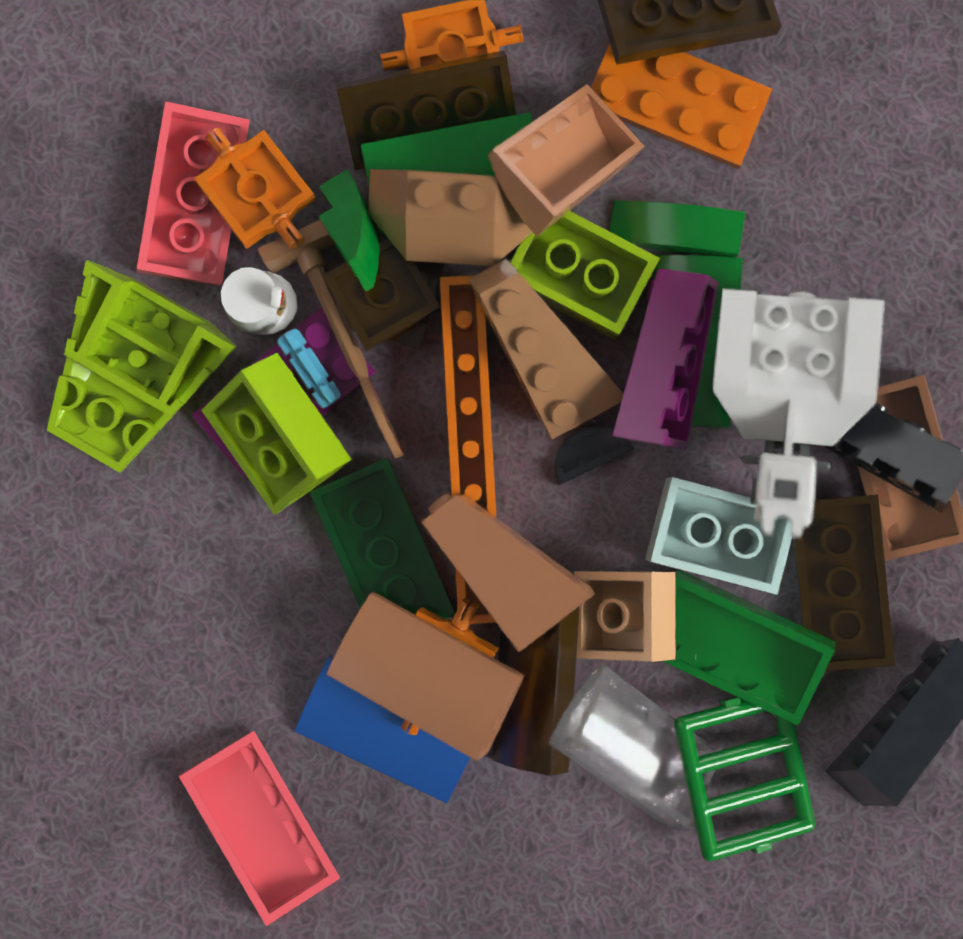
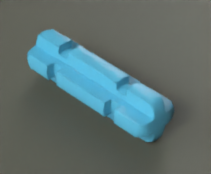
[277,329,341,408]

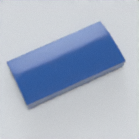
[294,654,470,803]

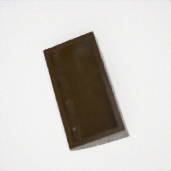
[492,606,580,776]

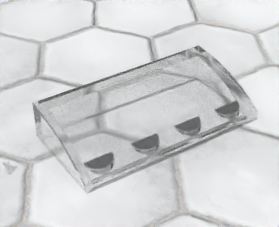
[549,665,717,830]

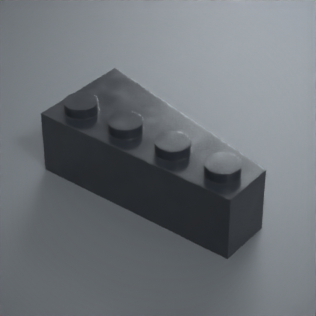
[821,402,963,513]
[825,638,963,806]

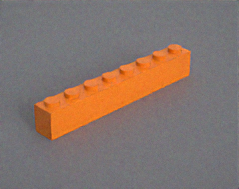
[440,275,497,624]

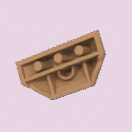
[368,169,532,266]

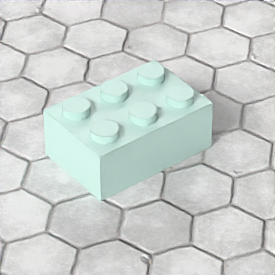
[645,477,792,594]

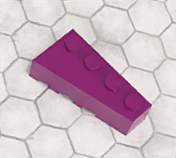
[612,268,719,451]

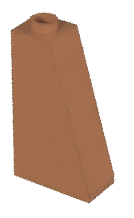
[422,493,595,651]

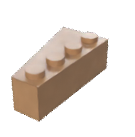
[468,259,624,439]

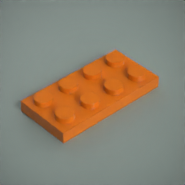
[591,43,772,169]

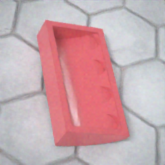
[179,731,340,926]

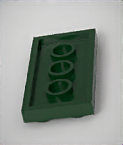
[309,458,456,619]

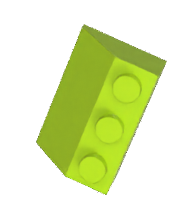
[201,353,351,515]

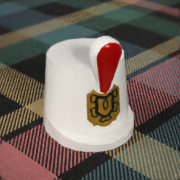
[221,267,297,335]

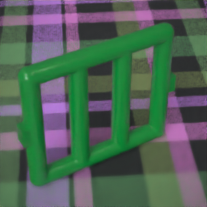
[674,697,816,862]

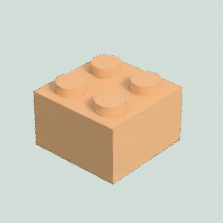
[574,571,675,662]

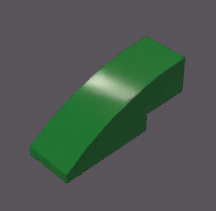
[318,169,380,292]
[609,200,746,257]

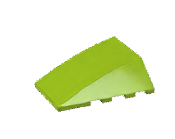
[47,260,237,473]

